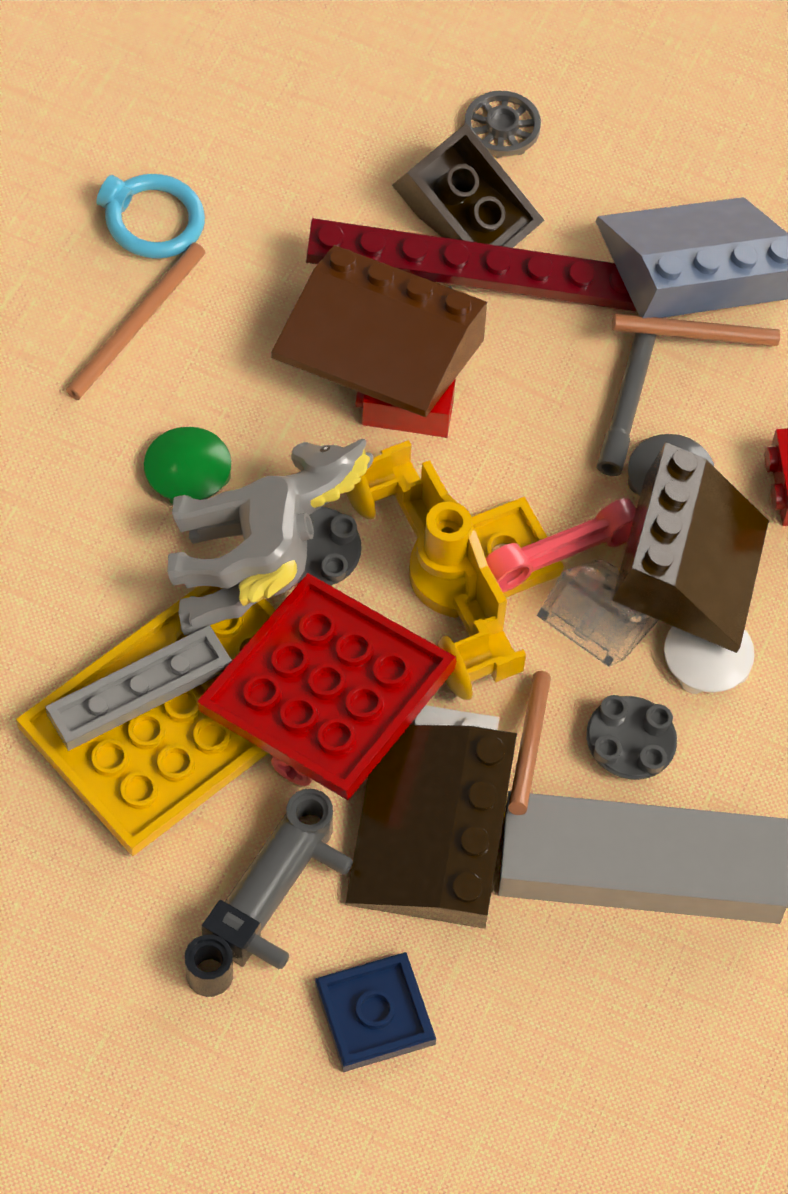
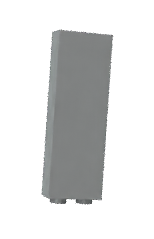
[498,791,788,924]

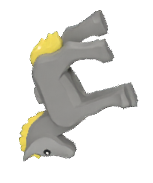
[167,439,373,636]

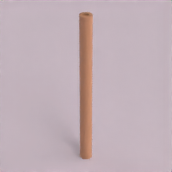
[66,242,206,400]

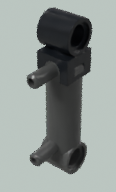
[185,789,353,997]

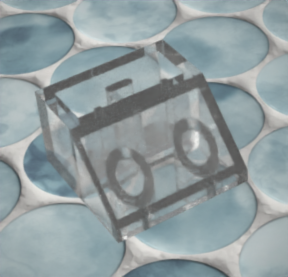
[536,560,659,667]

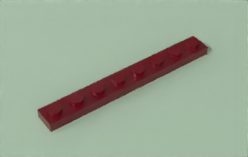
[306,218,637,312]

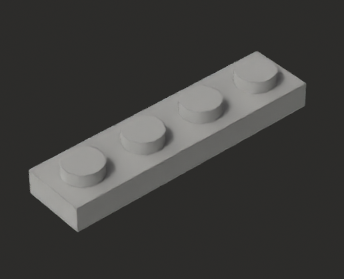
[45,625,232,751]

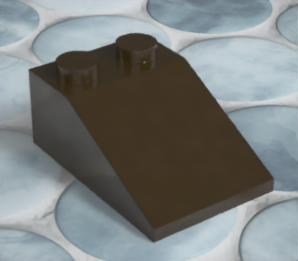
[392,124,545,248]

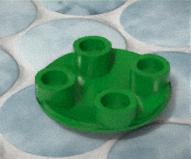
[144,427,231,505]

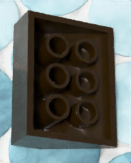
[612,442,769,653]
[345,725,517,929]

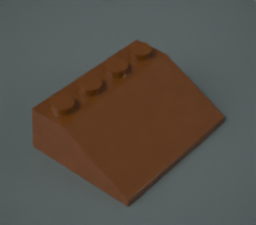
[271,245,487,418]

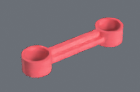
[486,498,637,592]

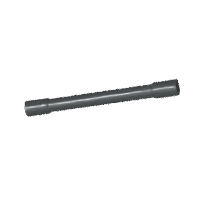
[597,333,657,476]

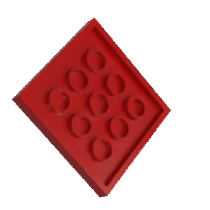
[197,573,457,801]

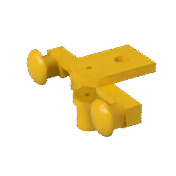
[346,440,564,700]

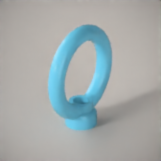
[96,174,205,259]

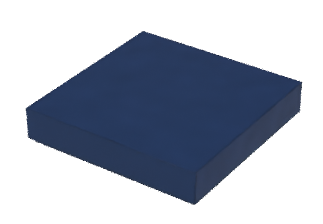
[315,952,436,1072]

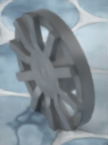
[465,91,541,158]

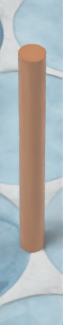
[612,314,780,346]
[508,671,551,815]

